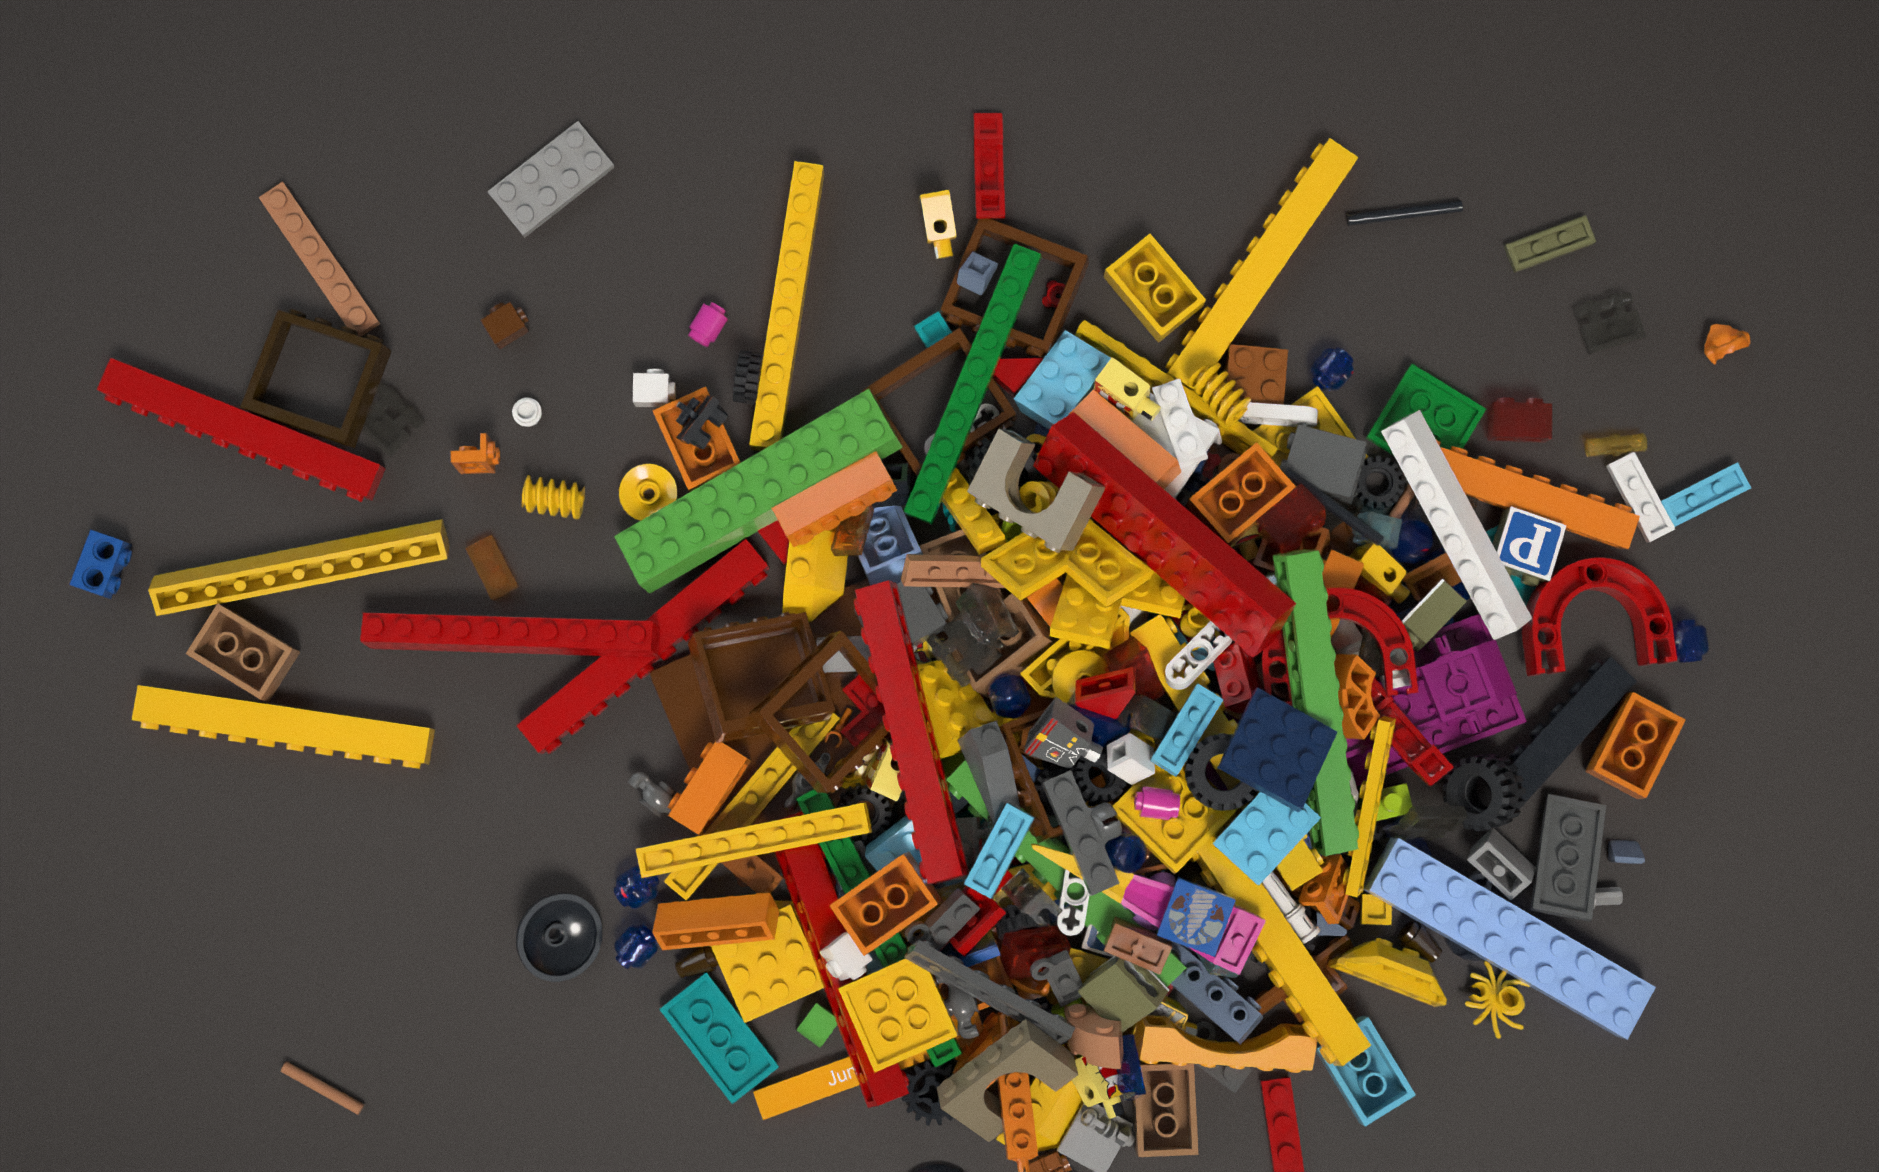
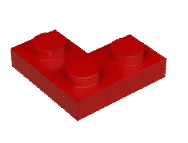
[840,675,885,748]

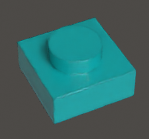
[914,311,952,348]

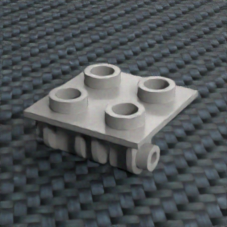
[1056,1103,1135,1172]

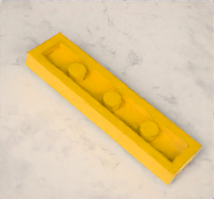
[942,468,1006,555]

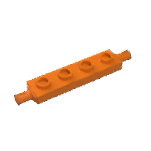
[992,1014,1038,1172]

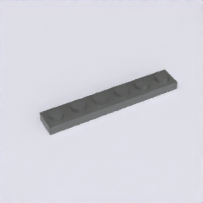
[904,940,1075,1044]

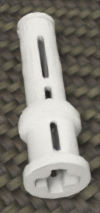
[1262,871,1321,944]

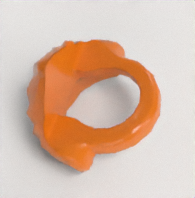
[1704,324,1750,365]
[1008,959,1050,1000]

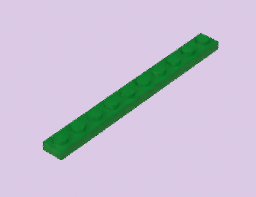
[904,244,1042,524]
[796,789,963,1067]

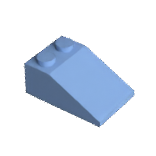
[843,506,923,585]

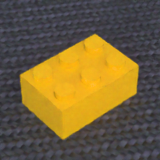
[1103,234,1206,343]
[917,657,1000,758]

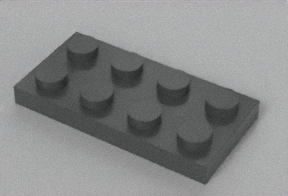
[1530,794,1606,922]

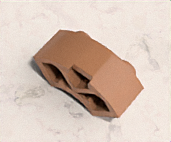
[1064,1004,1124,1069]

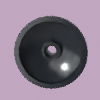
[516,893,603,982]

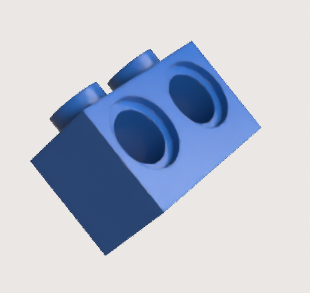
[69,530,132,599]

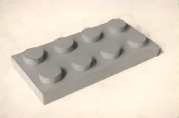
[487,121,615,238]

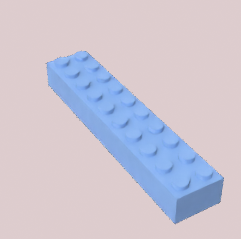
[1364,837,1656,1040]

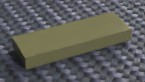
[1504,215,1597,273]

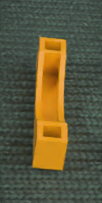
[1133,1015,1318,1073]

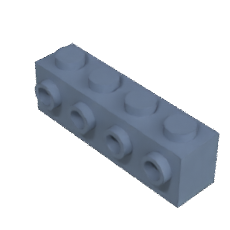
[1171,941,1264,1045]

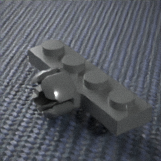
[1042,770,1122,896]

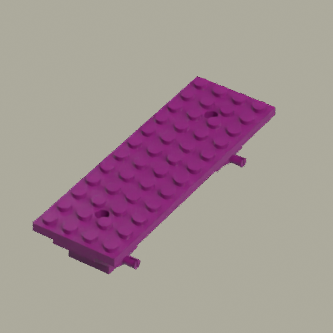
[1196,614,1527,790]

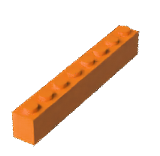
[1403,440,1640,549]

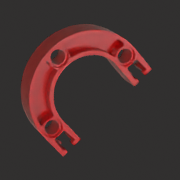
[1522,558,1677,676]
[1262,588,1419,707]

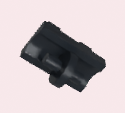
[676,395,728,449]

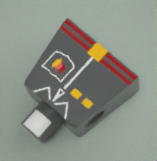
[1024,697,1103,768]

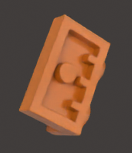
[451,433,500,474]
[1298,854,1349,924]

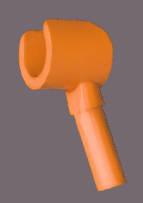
[825,708,853,748]

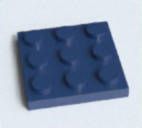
[1217,687,1337,812]

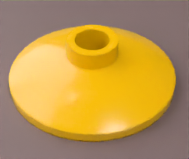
[619,464,678,521]
[1052,650,1110,710]

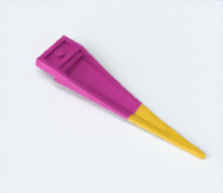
[1031,843,1266,975]

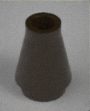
[1398,920,1442,963]
[675,946,719,978]

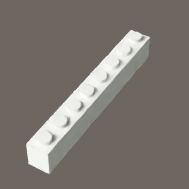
[1381,410,1532,640]

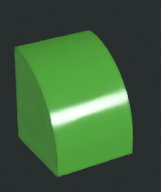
[796,1002,837,1048]

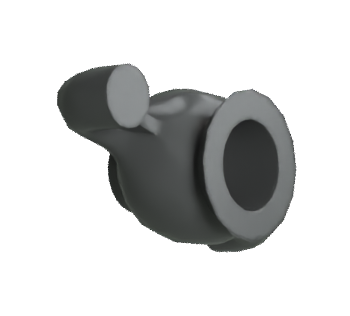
[784,753,831,811]
[627,772,675,818]
[935,975,980,1039]

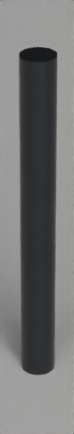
[1347,200,1463,226]
[1284,467,1384,546]

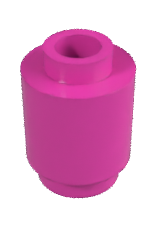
[688,302,728,347]
[1134,786,1180,820]

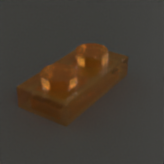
[831,505,874,556]
[465,535,519,601]

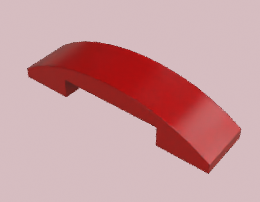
[974,113,1005,219]
[1371,677,1454,787]

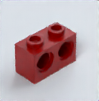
[1213,643,1262,714]

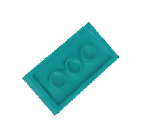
[659,972,780,1104]

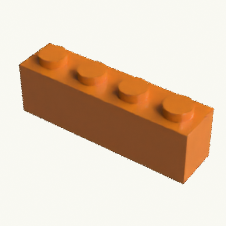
[1069,389,1181,489]
[772,451,897,547]
[652,893,779,950]

